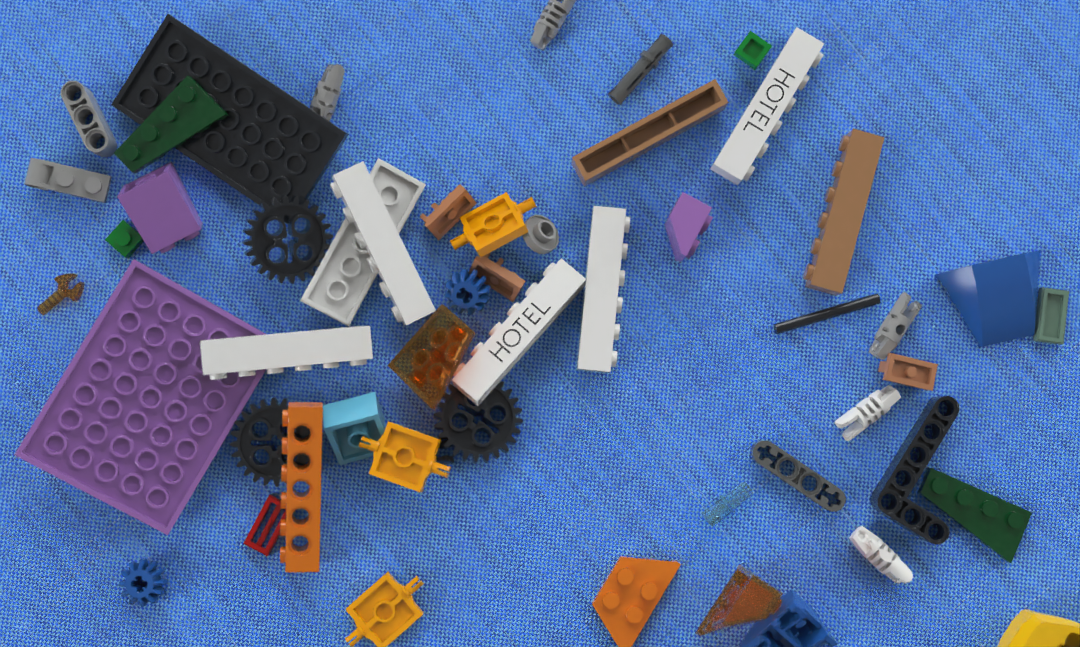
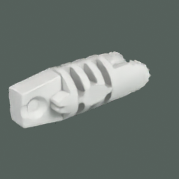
[834,385,901,441]
[849,526,913,584]

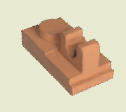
[420,184,477,240]
[469,252,526,302]
[878,353,938,391]

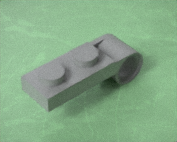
[24,158,112,203]

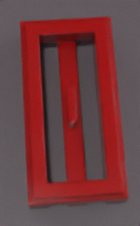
[243,494,286,556]

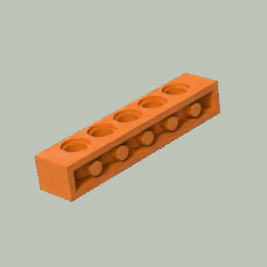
[280,402,323,572]

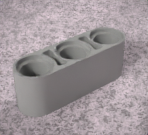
[61,81,117,158]

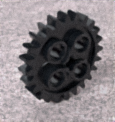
[242,195,333,284]
[434,381,523,464]
[230,397,310,487]

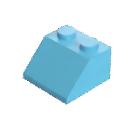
[323,392,386,465]

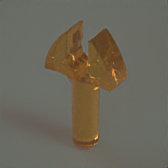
[37,274,85,315]

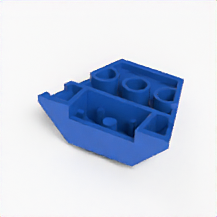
[935,251,1040,347]
[739,589,838,647]

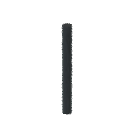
[774,293,880,334]

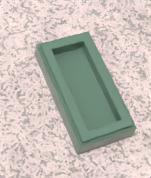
[1033,287,1069,345]

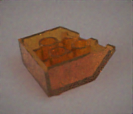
[388,304,475,411]
[695,564,782,636]

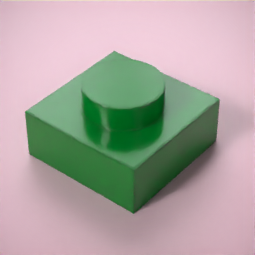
[733,31,772,70]
[105,220,144,259]

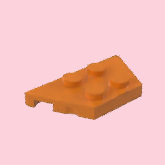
[592,556,681,647]

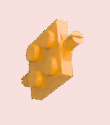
[450,192,537,258]
[359,421,451,493]
[345,571,424,647]

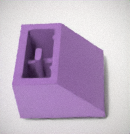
[664,192,713,263]

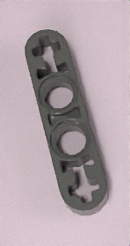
[751,440,846,512]

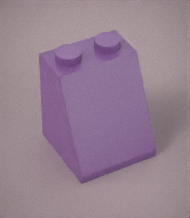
[117,161,203,254]

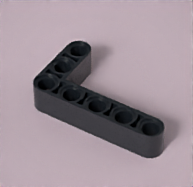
[870,396,959,544]

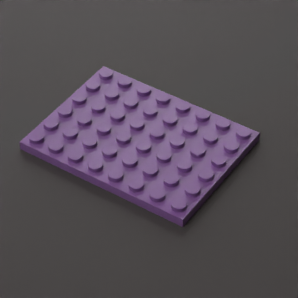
[14,259,266,535]

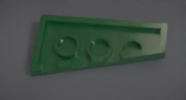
[114,76,229,173]
[918,467,1032,563]

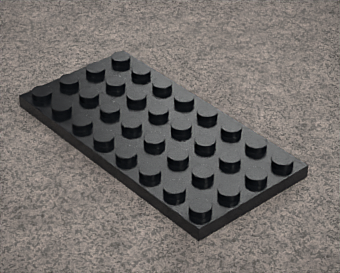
[111,14,349,224]

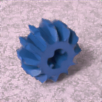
[444,268,491,315]
[118,558,168,607]

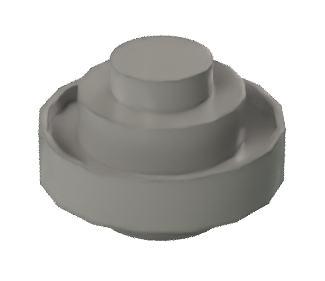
[522,215,559,254]

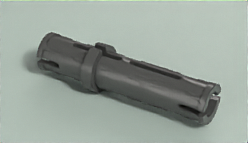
[608,34,674,106]

